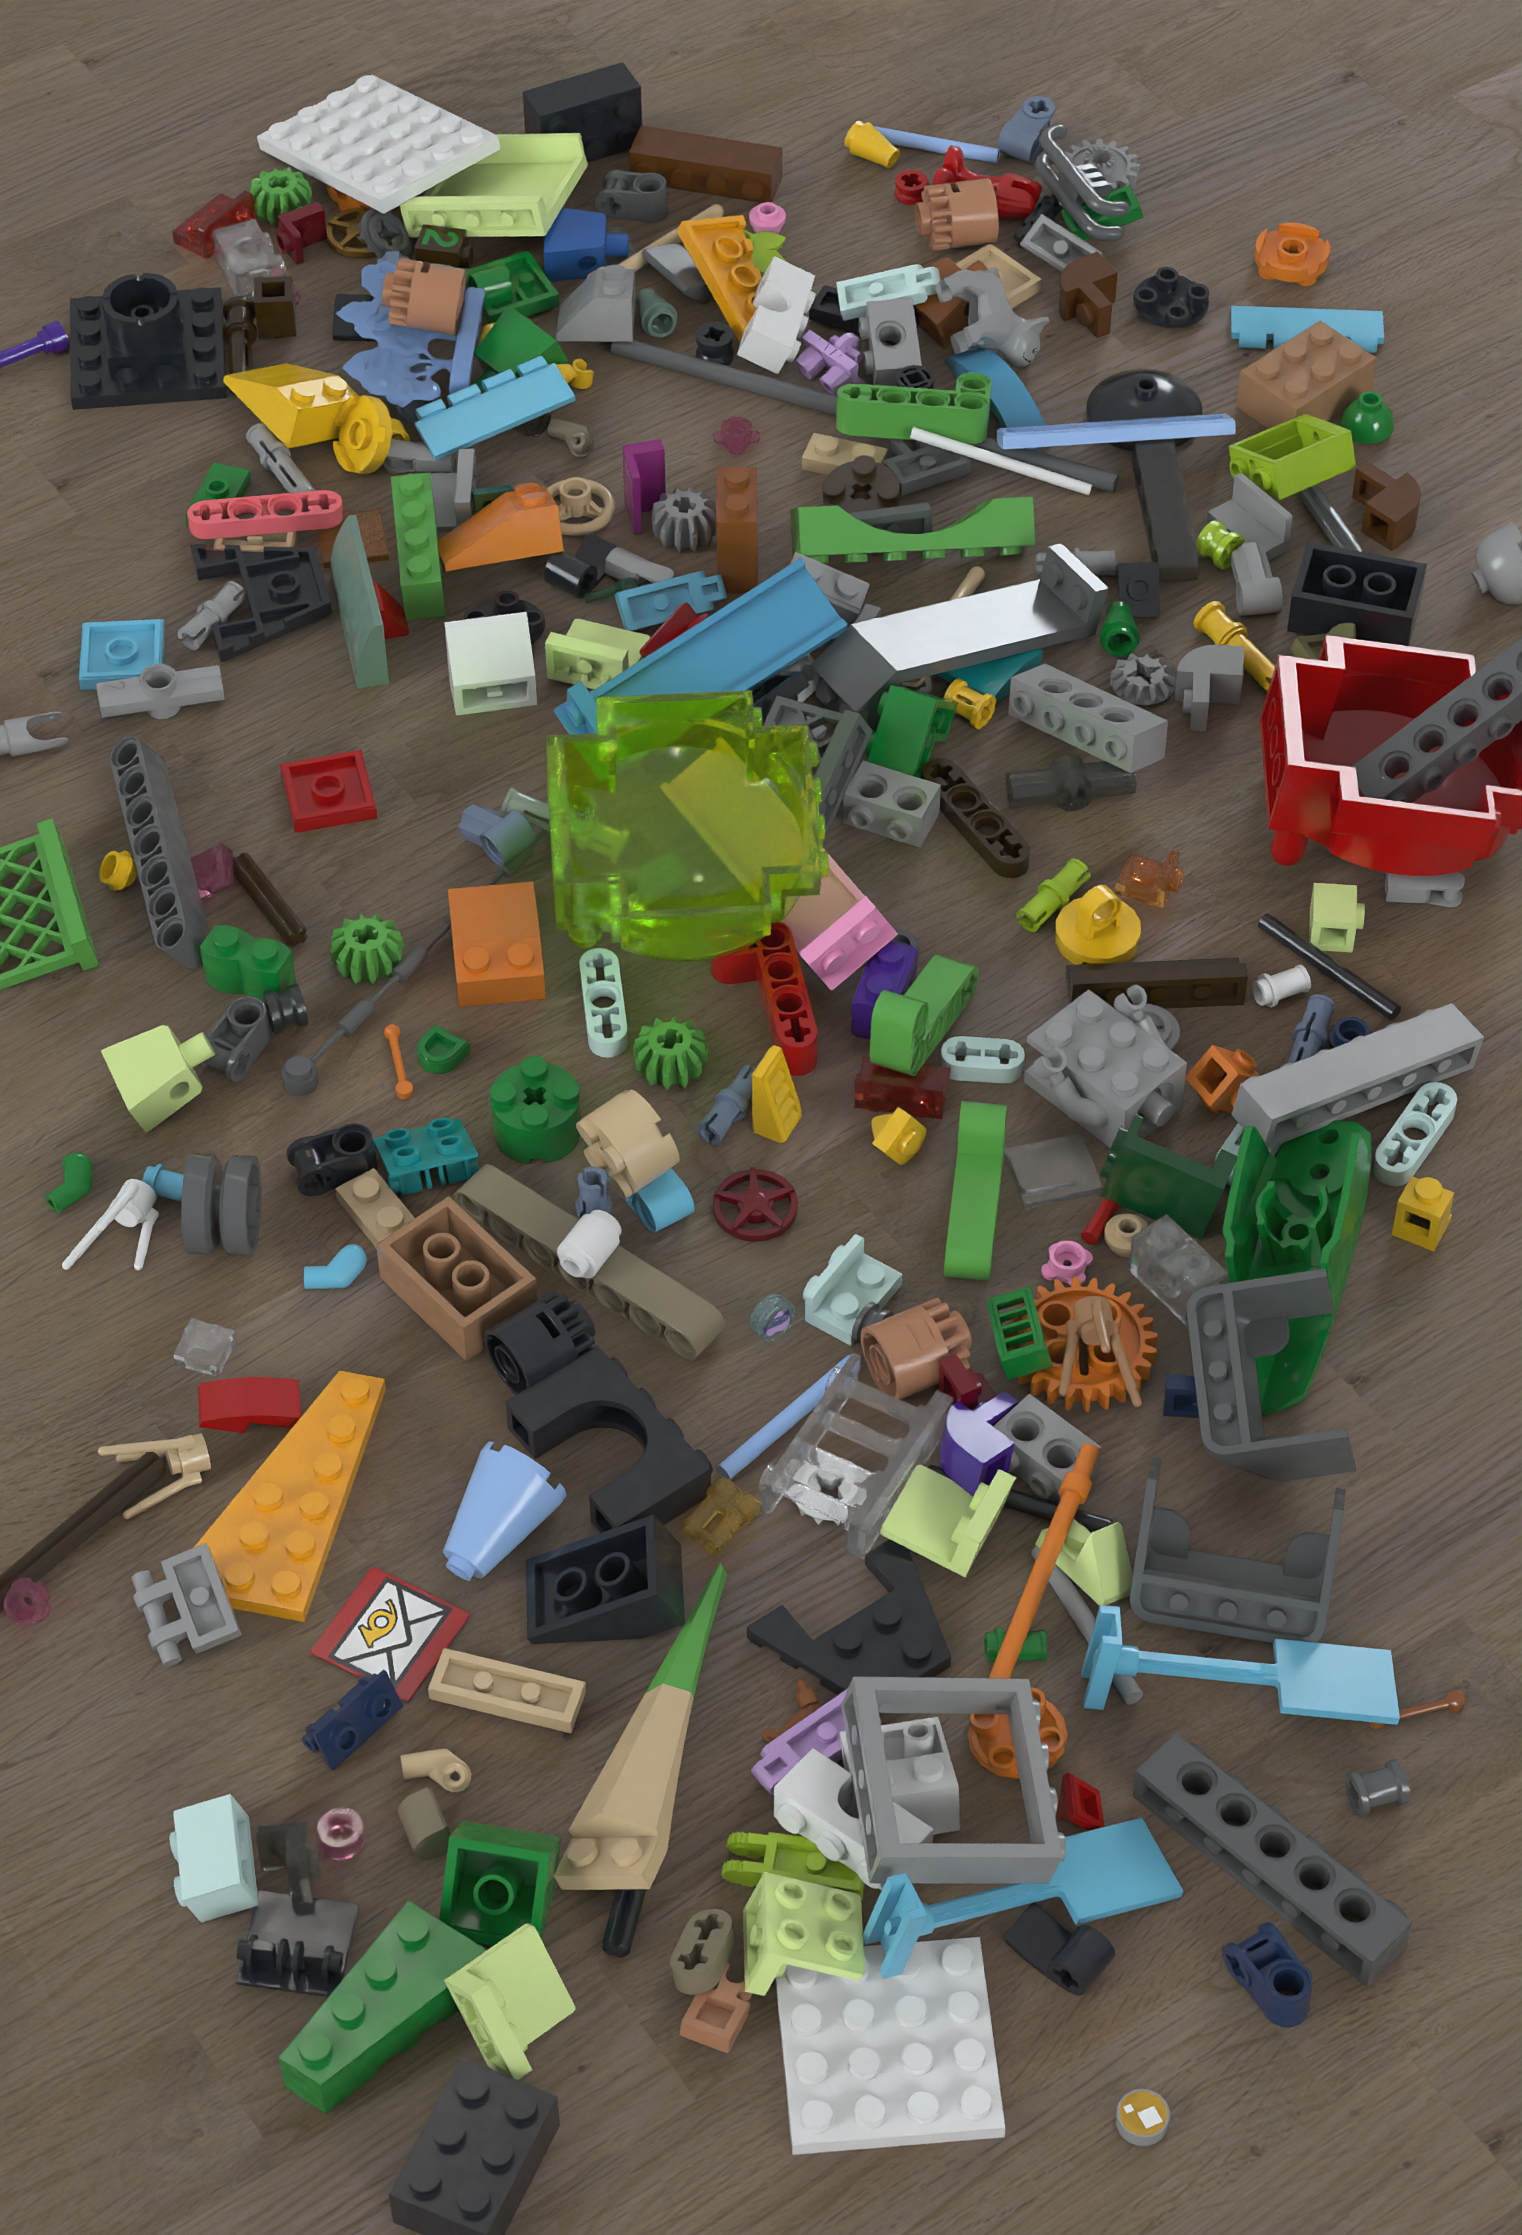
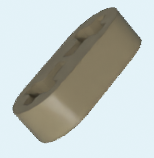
[670,1909,736,1995]

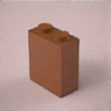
[717,466,758,593]

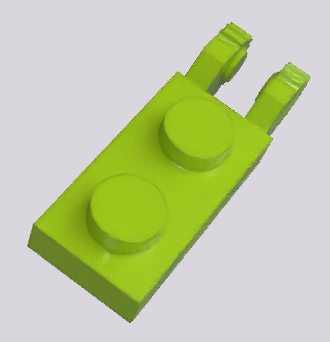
[721,1832,865,1901]

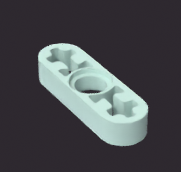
[579,948,628,1058]
[1373,1082,1457,1186]

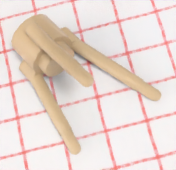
[98,1433,211,1519]

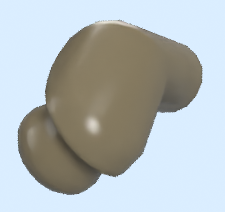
[548,417,594,457]

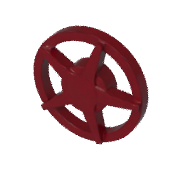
[713,1167,798,1242]

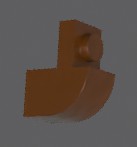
[1059,252,1117,338]
[1352,461,1421,551]

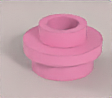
[749,202,786,234]

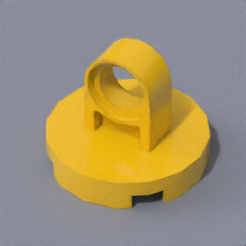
[333,395,410,475]
[1055,885,1141,965]

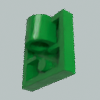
[465,251,560,324]

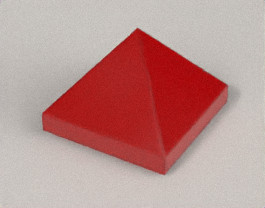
[1057,1772,1105,1831]

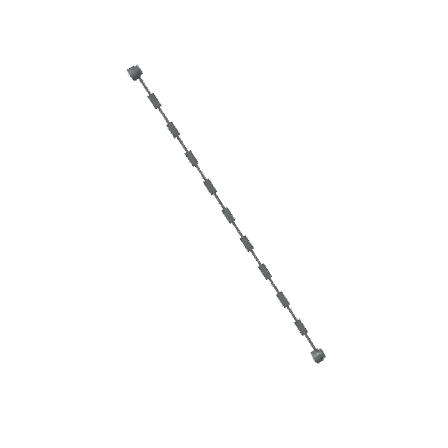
[281,773,615,1096]

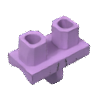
[795,330,866,396]

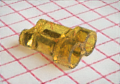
[680,1476,763,1556]

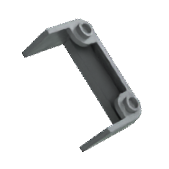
[1186,1269,1356,1482]
[1130,1458,1346,1643]

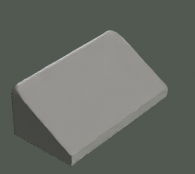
[1020,214,1103,272]

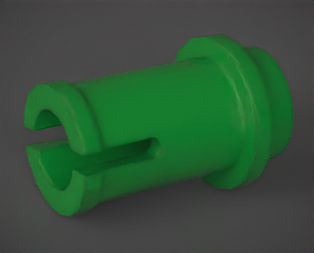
[984,1627,1047,1662]

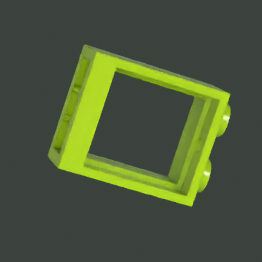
[1229,413,1356,500]

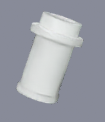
[1252,965,1311,1008]

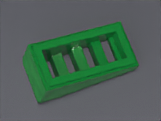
[986,1286,1053,1380]

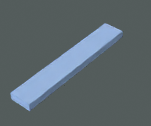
[997,414,1236,450]

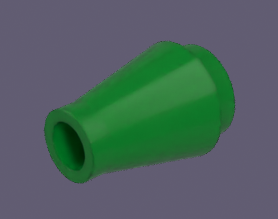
[1100,601,1140,657]

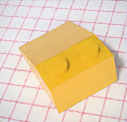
[223,363,359,449]

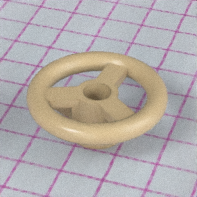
[547,477,615,536]

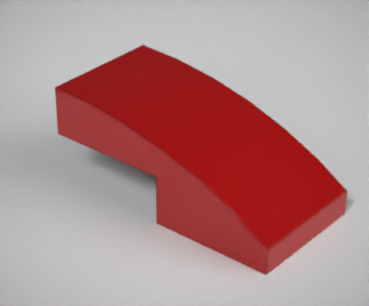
[198,1377,301,1433]

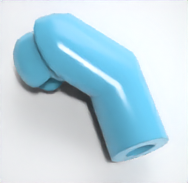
[304,1244,367,1289]

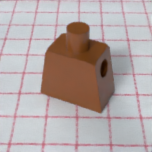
[913,258,987,349]

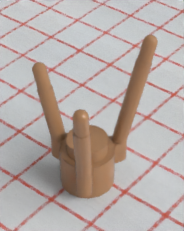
[1059,1296,1142,1407]

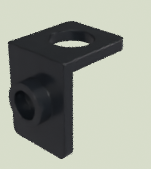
[1115,563,1160,618]

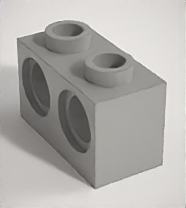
[843,761,941,847]
[993,1394,1102,1503]

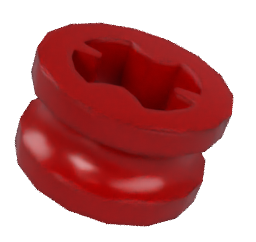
[895,170,928,205]

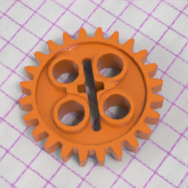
[1006,1277,1158,1412]

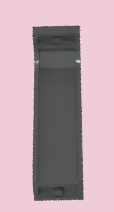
[810,543,1109,732]

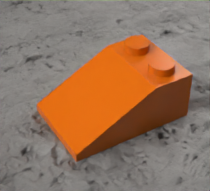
[438,483,564,571]
[448,881,545,1007]

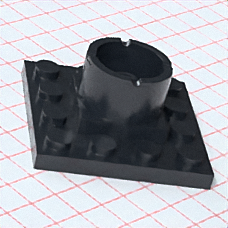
[70,273,227,410]

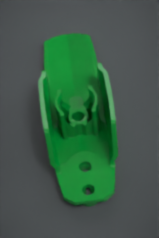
[1223,1120,1372,1416]

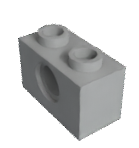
[859,298,922,386]

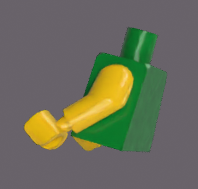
[473,305,594,394]

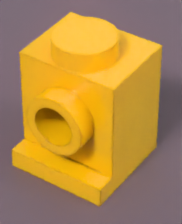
[1392,1176,1454,1252]

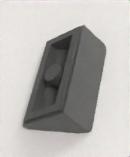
[641,243,712,304]

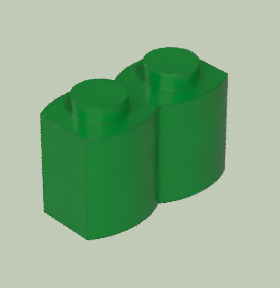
[200,925,296,1003]

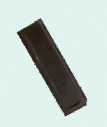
[1065,957,1248,1009]

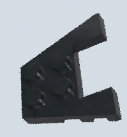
[190,544,332,662]
[747,1539,951,1695]

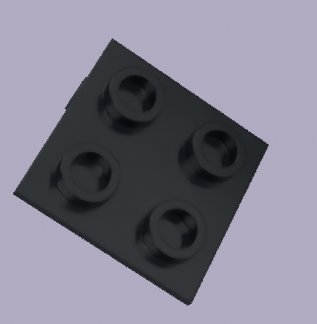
[235,1890,360,1997]

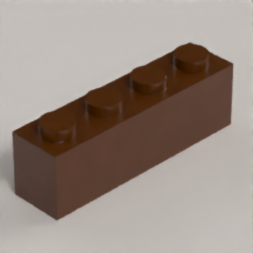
[629,125,782,203]

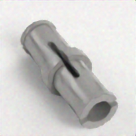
[178,581,247,650]

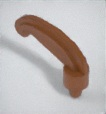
[762,1679,820,1744]

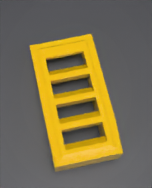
[752,1045,802,1143]

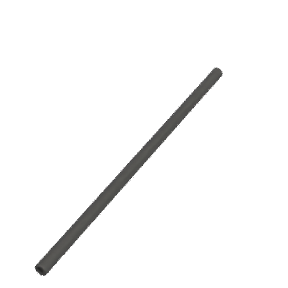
[611,340,1119,493]

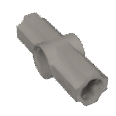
[96,664,225,719]

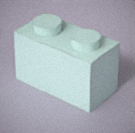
[169,1794,259,1923]

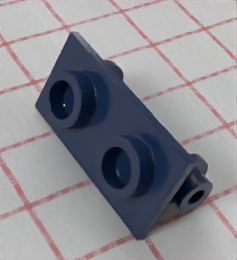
[302,1670,403,1771]

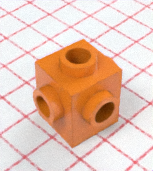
[1185,1045,1260,1113]

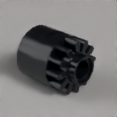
[484,1290,596,1395]

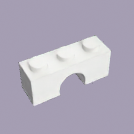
[737,256,816,374]
[774,1748,934,1890]

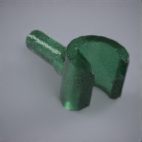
[584,577,640,603]

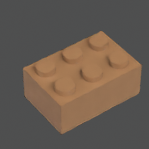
[1236,320,1377,429]
[376,1196,538,1362]

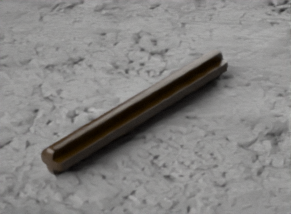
[0,1452,167,1613]

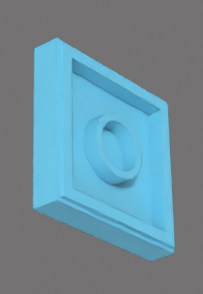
[79,619,165,690]

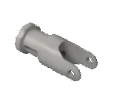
[0,712,69,757]

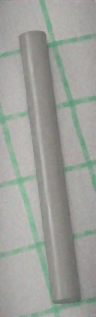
[1031,1546,1143,1705]

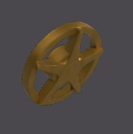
[326,205,390,258]

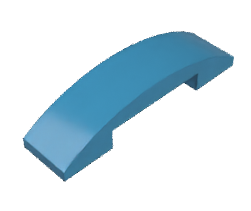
[946,347,1046,450]

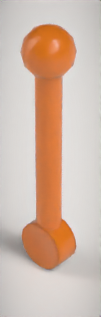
[383,1024,413,1100]

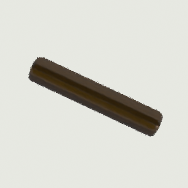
[230,853,307,947]

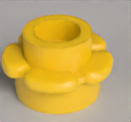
[99,851,137,891]

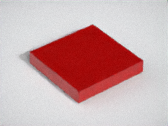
[279,750,378,833]

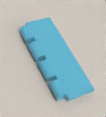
[1231,306,1384,353]
[415,355,576,461]

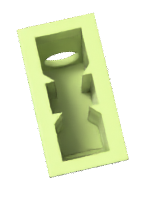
[101,1025,215,1133]

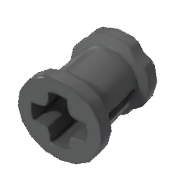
[1345,1759,1410,1817]

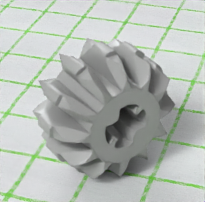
[652,487,717,553]

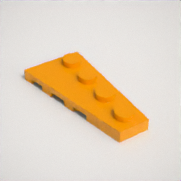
[676,215,762,343]

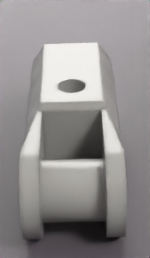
[383,439,454,474]
[605,547,674,587]
[1385,872,1465,907]

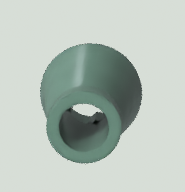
[635,289,677,338]

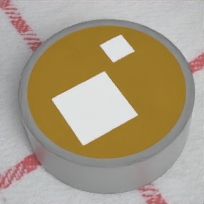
[1116,2089,1170,2146]

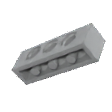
[1008,664,1168,773]

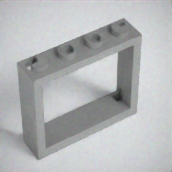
[842,1677,1066,1884]

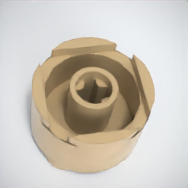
[576,1089,680,1200]

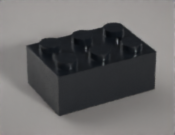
[523,62,642,162]
[1287,542,1427,646]
[389,2058,560,2235]

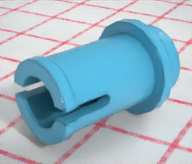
[142,1164,184,1202]

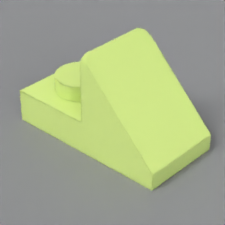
[1035,1519,1133,1606]

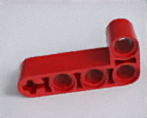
[710,920,817,1076]

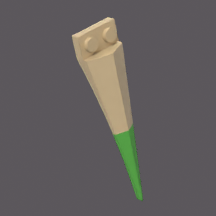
[554,1562,727,1890]

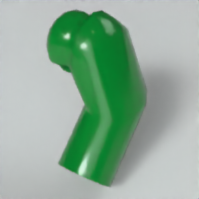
[45,1152,93,1214]

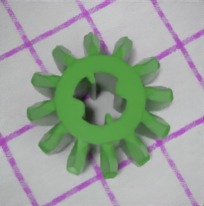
[249,167,312,227]
[330,912,404,986]
[633,1015,708,1091]

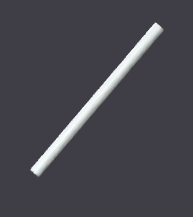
[910,427,1092,496]

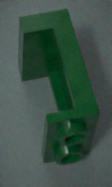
[1099,1114,1237,1240]

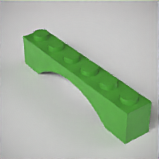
[790,497,1035,564]

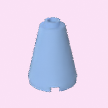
[443,1441,566,1581]

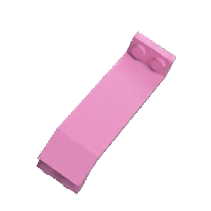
[659,732,898,991]

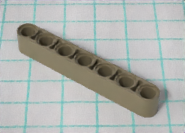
[453,1164,726,1360]

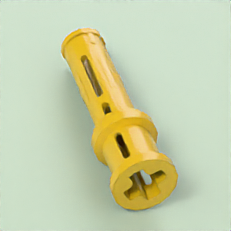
[1193,601,1276,692]

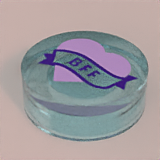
[750,1294,796,1342]

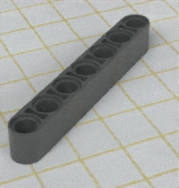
[110,735,210,970]

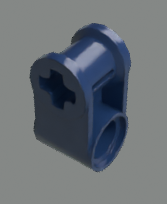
[1222,1922,1313,2027]

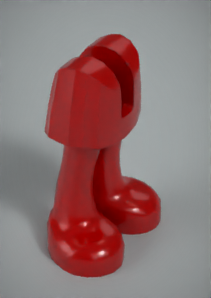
[932,145,1042,220]

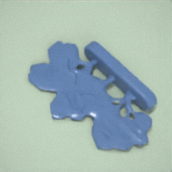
[336,261,485,408]

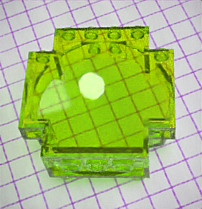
[546,690,829,962]

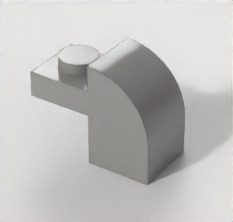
[1174,645,1244,732]

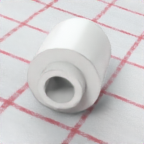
[557,1210,622,1278]

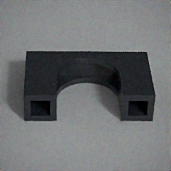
[505,1345,713,1533]

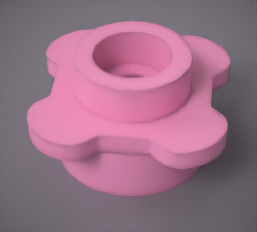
[1041,1241,1093,1286]

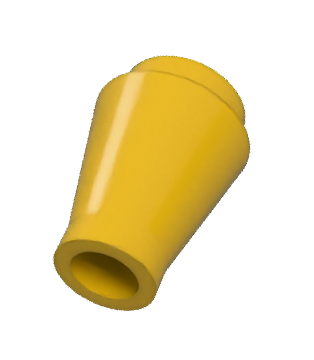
[844,121,900,169]

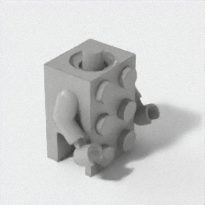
[1024,985,1187,1148]

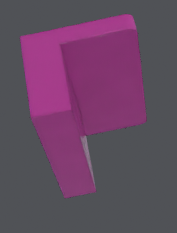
[622,439,666,534]

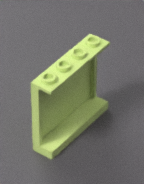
[399,133,588,237]

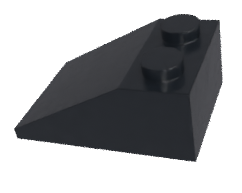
[526,1514,685,1644]

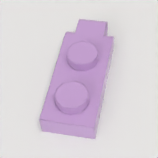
[751,1689,882,1795]

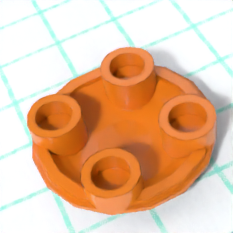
[968,1687,1068,1779]

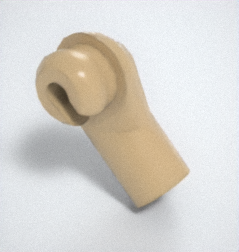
[400,1749,471,1792]

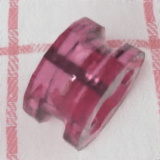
[317,1807,365,1860]

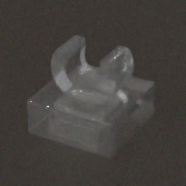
[173,1318,237,1377]

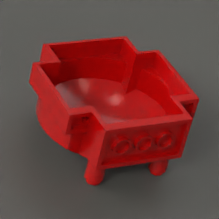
[1260,635,1522,876]

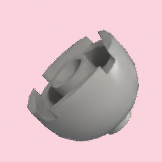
[1472,522,1522,605]

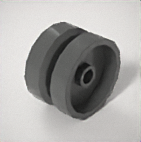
[181,1153,262,1256]

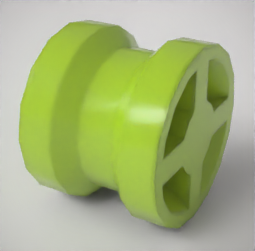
[1195,520,1245,571]

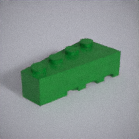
[279,1900,487,2114]

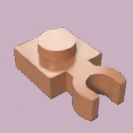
[680,1963,753,2054]

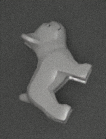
[935,267,1049,367]

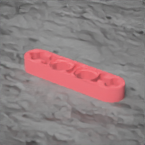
[187,490,343,539]

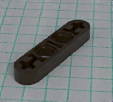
[922,758,1030,878]

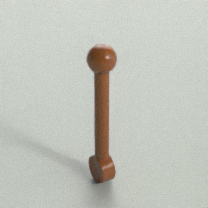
[1367,1690,1466,1730]

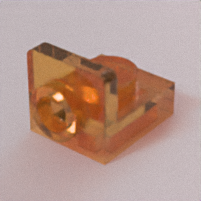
[1115,849,1184,908]

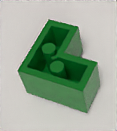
[865,685,958,779]

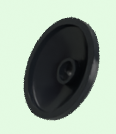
[1086,369,1202,453]

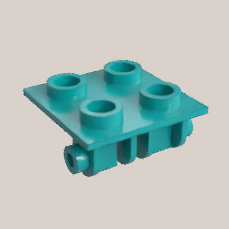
[373,1118,479,1196]

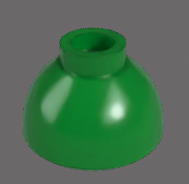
[1340,391,1394,444]

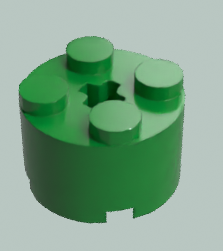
[489,1056,581,1164]

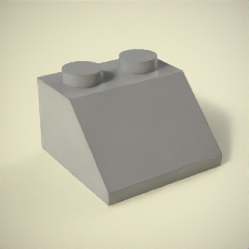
[556,265,635,342]

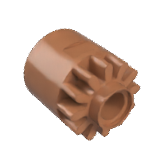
[915,178,998,251]
[381,258,466,336]
[861,1297,972,1403]

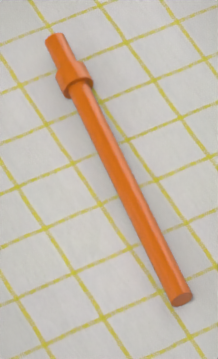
[989,1443,1100,1679]

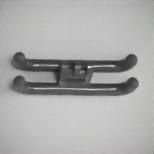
[1035,124,1129,241]

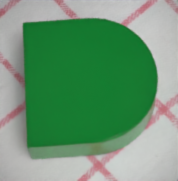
[416,1024,470,1074]

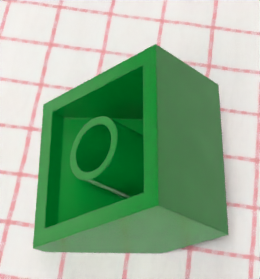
[439,1821,561,1946]

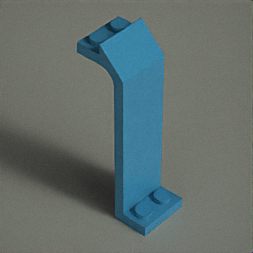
[553,558,847,778]

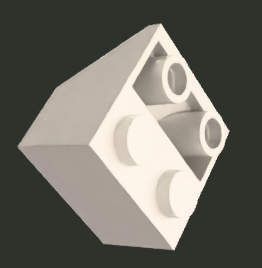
[444,612,537,716]
[839,1717,960,1834]

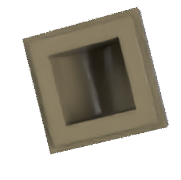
[397,1787,451,1860]

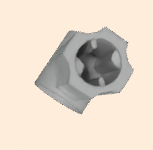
[1230,542,1283,616]

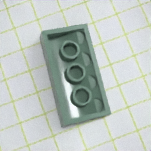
[330,515,389,689]

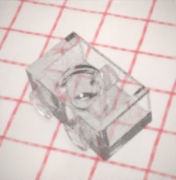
[213,219,286,301]
[1128,1214,1228,1328]

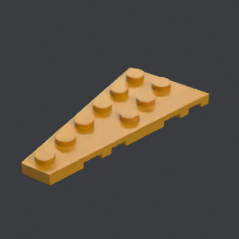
[193,1371,386,1622]

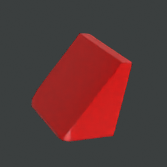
[373,582,409,639]

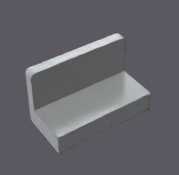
[431,449,478,532]
[1207,473,1292,561]

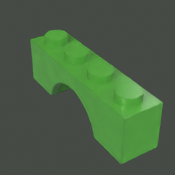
[391,472,446,621]

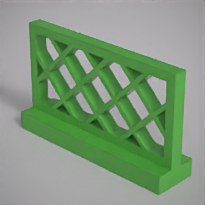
[0,818,100,990]

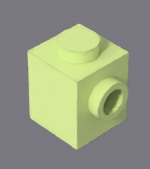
[1309,883,1365,953]

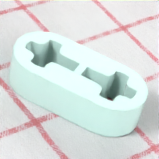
[940,1036,1025,1084]

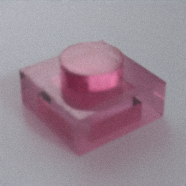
[191,843,234,901]

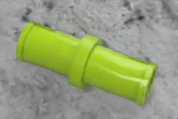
[1016,858,1091,932]

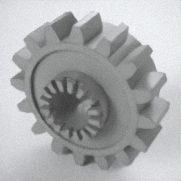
[1058,139,1140,202]

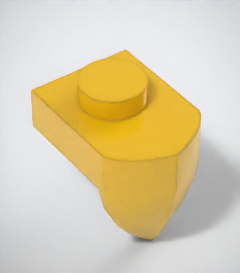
[871,1107,927,1165]

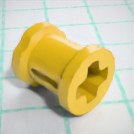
[943,678,996,729]

